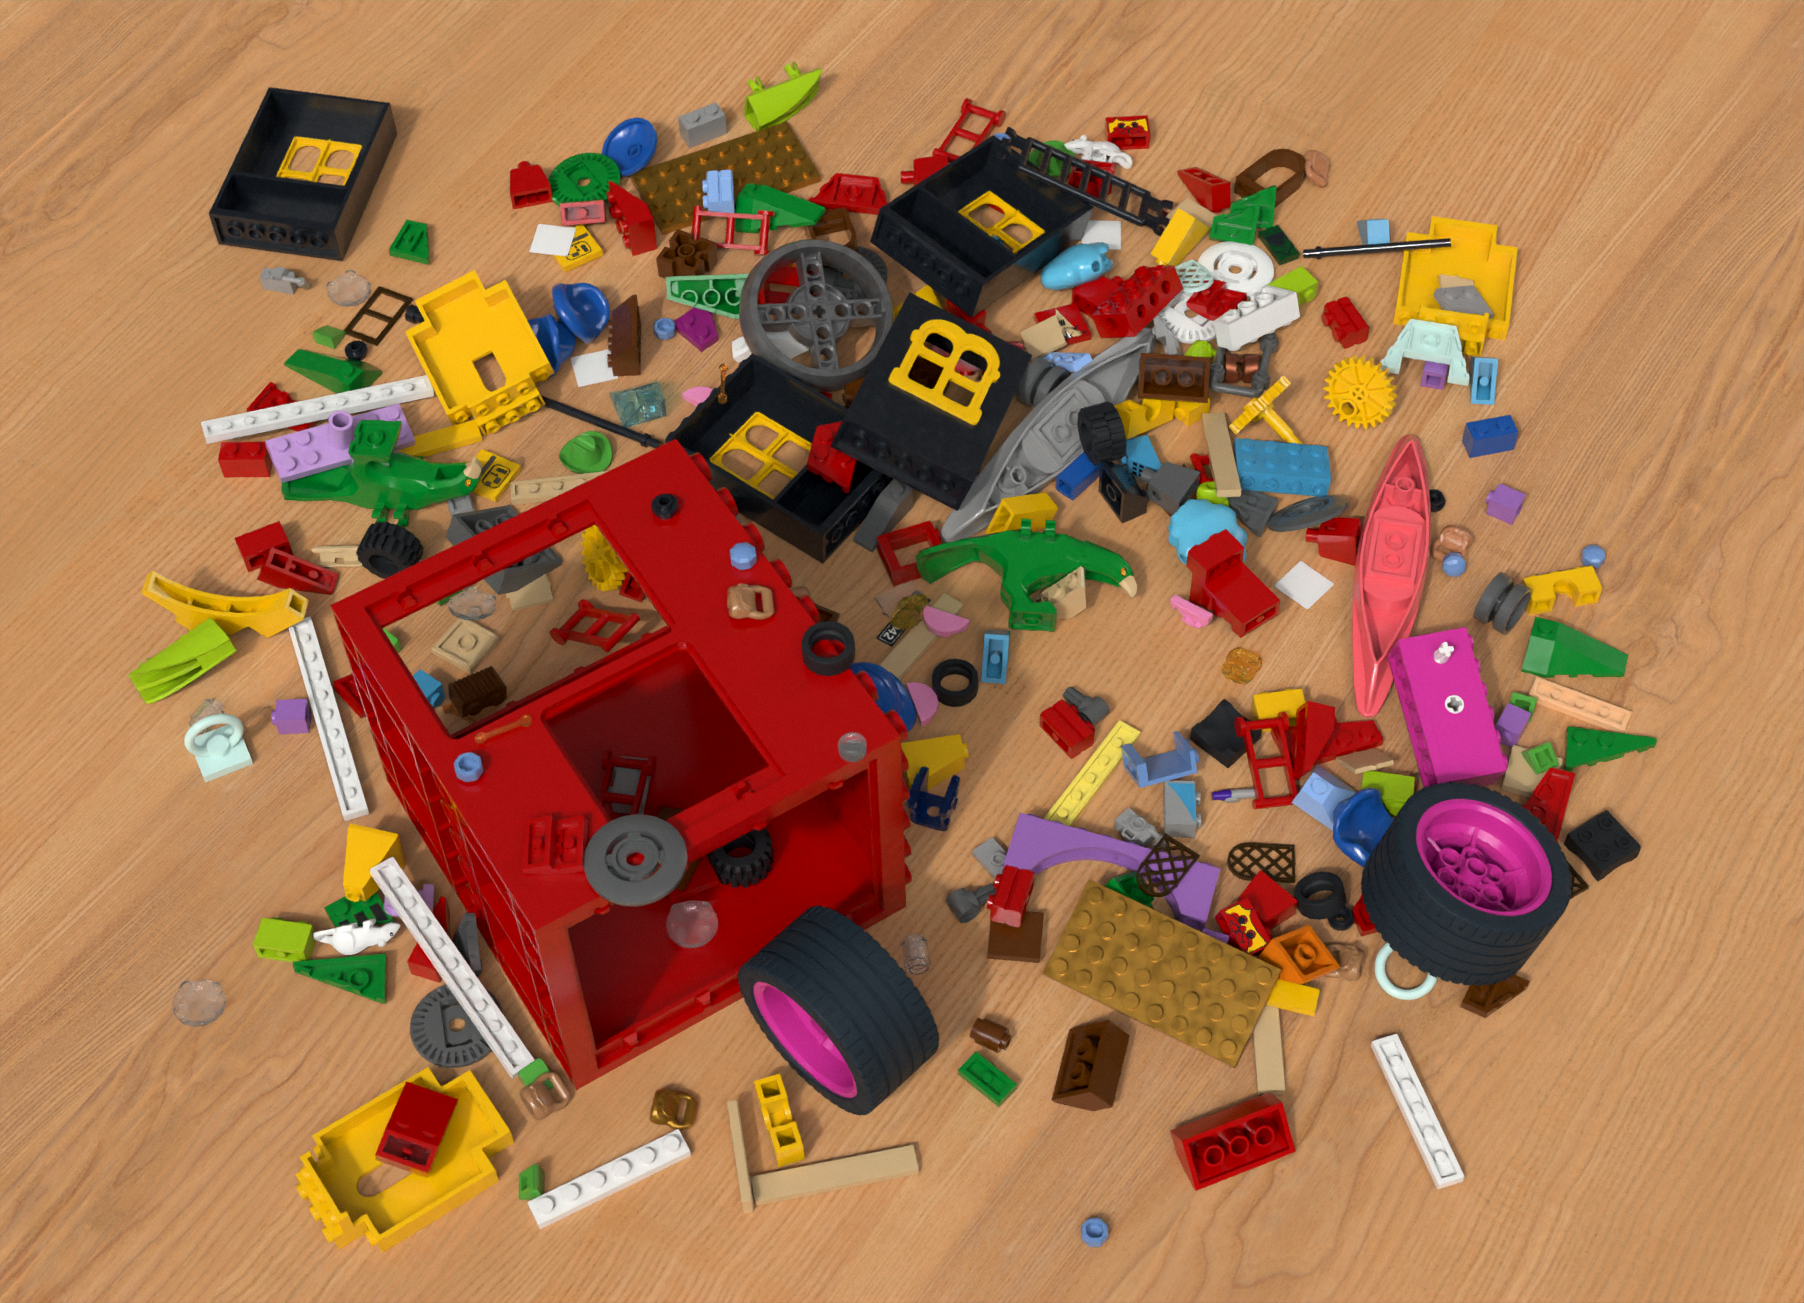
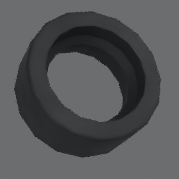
[801,621,855,676]
[932,659,978,707]
[1294,872,1347,920]

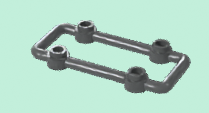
[1209,332,1279,398]

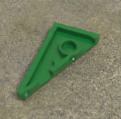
[1564,726,1657,772]
[293,954,387,1004]

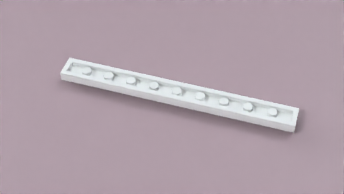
[201,375,434,444]
[288,616,369,821]
[370,857,534,1079]

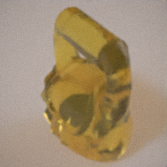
[890,594,928,629]
[1222,647,1262,684]

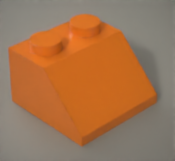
[1258,925,1340,985]

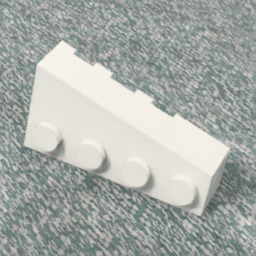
[1214,285,1300,351]

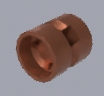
[1224,353,1258,383]

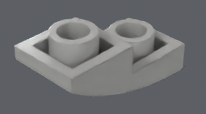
[1152,317,1183,356]

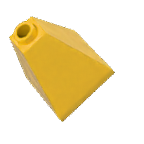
[343,823,405,902]

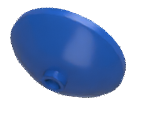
[602,118,657,177]

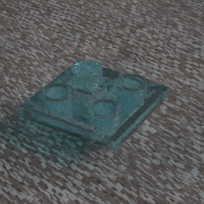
[609,380,667,428]

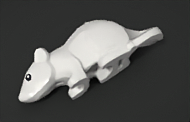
[1064,135,1133,169]
[313,918,401,955]

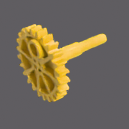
[1323,355,1398,429]
[1228,376,1303,444]
[580,525,628,592]

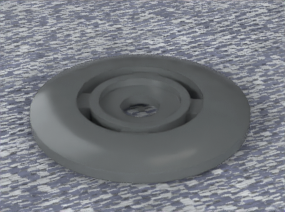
[812,246,887,300]
[1267,495,1349,532]
[584,814,688,906]
[410,984,503,1068]

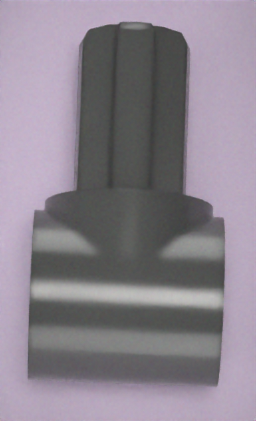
[1063,687,1110,727]
[946,884,997,923]

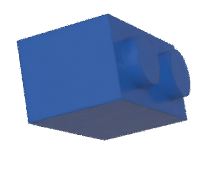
[1462,415,1518,458]

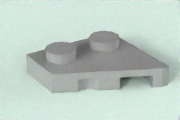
[1433,285,1494,319]

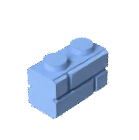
[702,170,735,213]

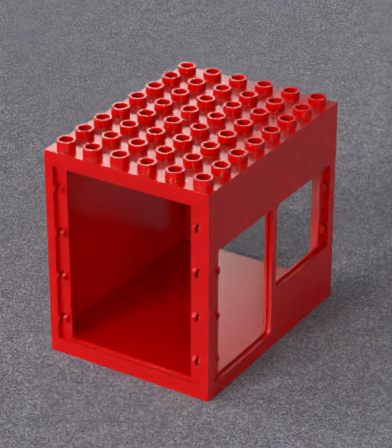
[330,439,912,1090]

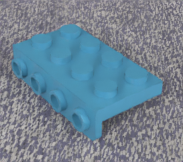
[1233,438,1331,496]

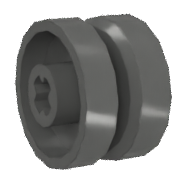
[1016,357,1071,408]
[1473,572,1533,635]

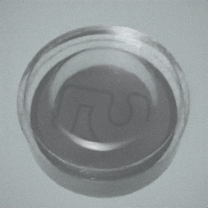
[838,733,867,762]

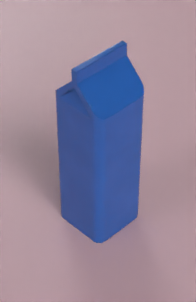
[1056,452,1112,501]

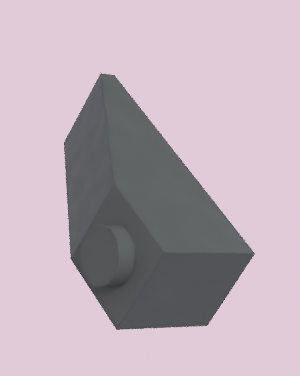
[853,479,913,552]

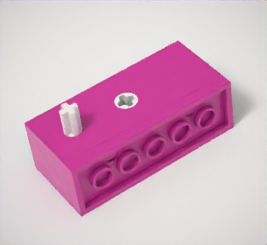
[1387,627,1508,788]

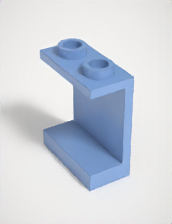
[1121,731,1199,788]

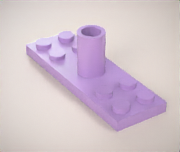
[265,404,415,483]

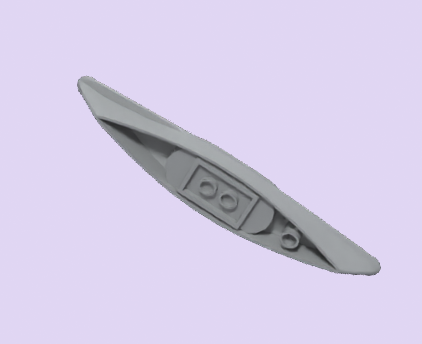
[941,327,1156,543]

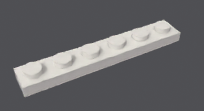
[1371,1034,1464,1190]
[527,1129,691,1229]

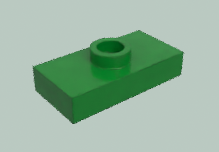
[958,1052,1017,1107]

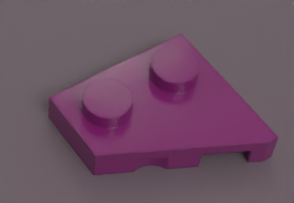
[673,307,719,352]

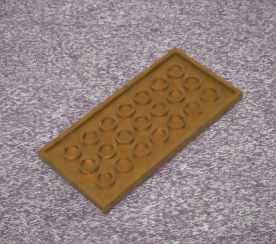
[630,121,821,235]
[1043,879,1282,1068]

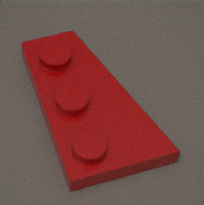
[247,381,319,432]
[1523,767,1576,842]

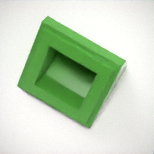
[1509,692,1537,722]
[519,1164,545,1200]

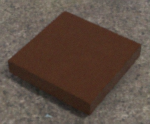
[987,911,1044,963]

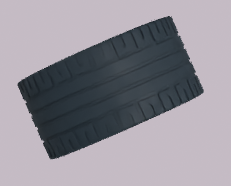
[1361,782,1572,986]
[738,906,939,1115]

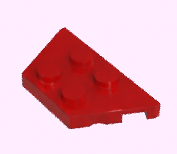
[809,173,888,215]
[807,421,857,493]

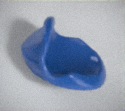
[552,283,610,344]
[527,313,575,378]
[849,662,916,732]
[1333,788,1394,867]

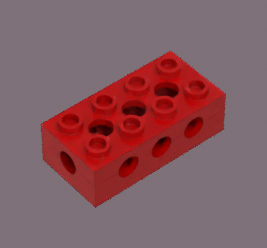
[1091,265,1183,338]

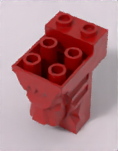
[1186,529,1280,638]

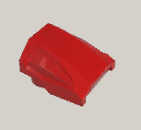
[1069,158,1117,198]

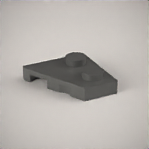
[1228,490,1279,537]
[452,913,482,978]

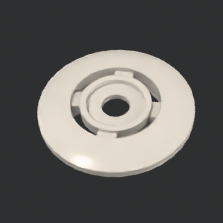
[1197,241,1274,299]
[1153,286,1216,344]

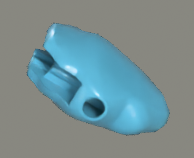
[1040,242,1114,291]
[1168,499,1248,565]

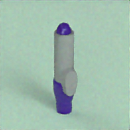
[1211,788,1256,803]

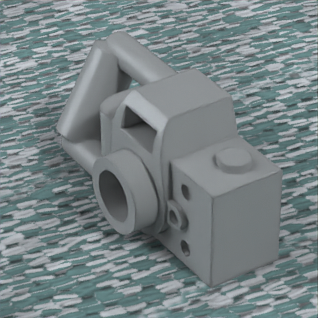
[260,267,311,295]
[1114,807,1166,849]

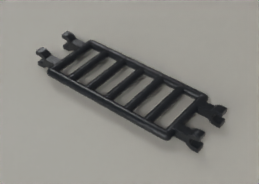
[994,127,1173,237]

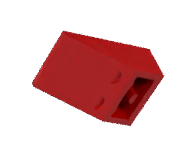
[606,181,657,256]
[375,1081,458,1178]

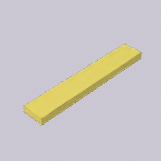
[1043,720,1141,827]

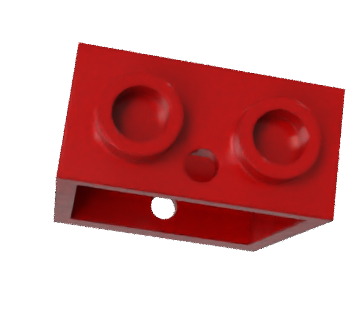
[758,266,817,305]
[877,520,941,586]

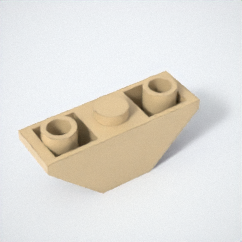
[1032,566,1087,619]

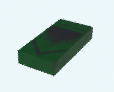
[1258,225,1300,266]

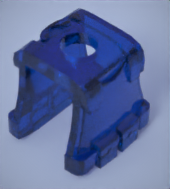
[908,767,960,831]

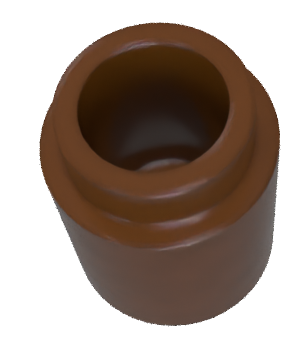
[970,1018,1012,1053]

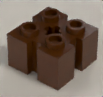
[656,229,718,279]

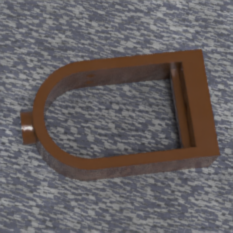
[1234,149,1305,207]
[804,207,858,268]

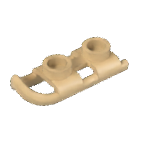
[313,545,362,568]

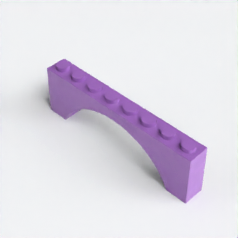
[1002,813,1220,932]

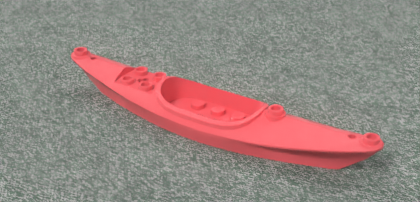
[1352,434,1431,717]

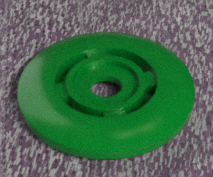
[548,153,621,207]

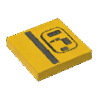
[552,224,603,272]
[473,449,521,502]

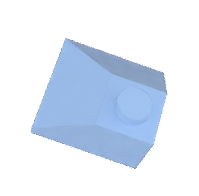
[1291,764,1357,831]

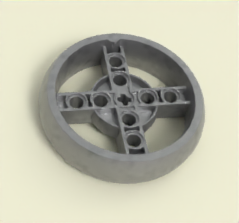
[739,239,895,392]

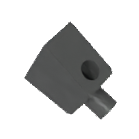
[1140,462,1200,515]

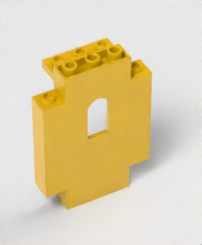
[1393,216,1518,356]
[405,270,555,436]
[295,1067,514,1253]

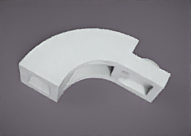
[732,331,809,363]

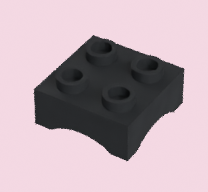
[1190,699,1262,768]
[1564,810,1642,881]

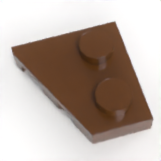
[1460,975,1530,1018]

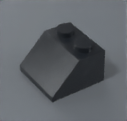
[1098,460,1149,523]

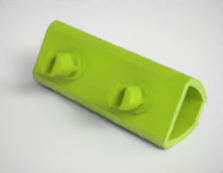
[743,61,822,131]
[128,618,237,704]

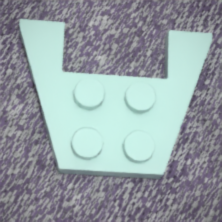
[1380,319,1470,386]

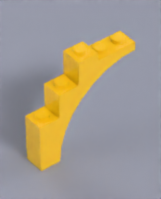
[141,571,309,638]

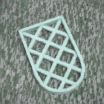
[1175,259,1214,293]

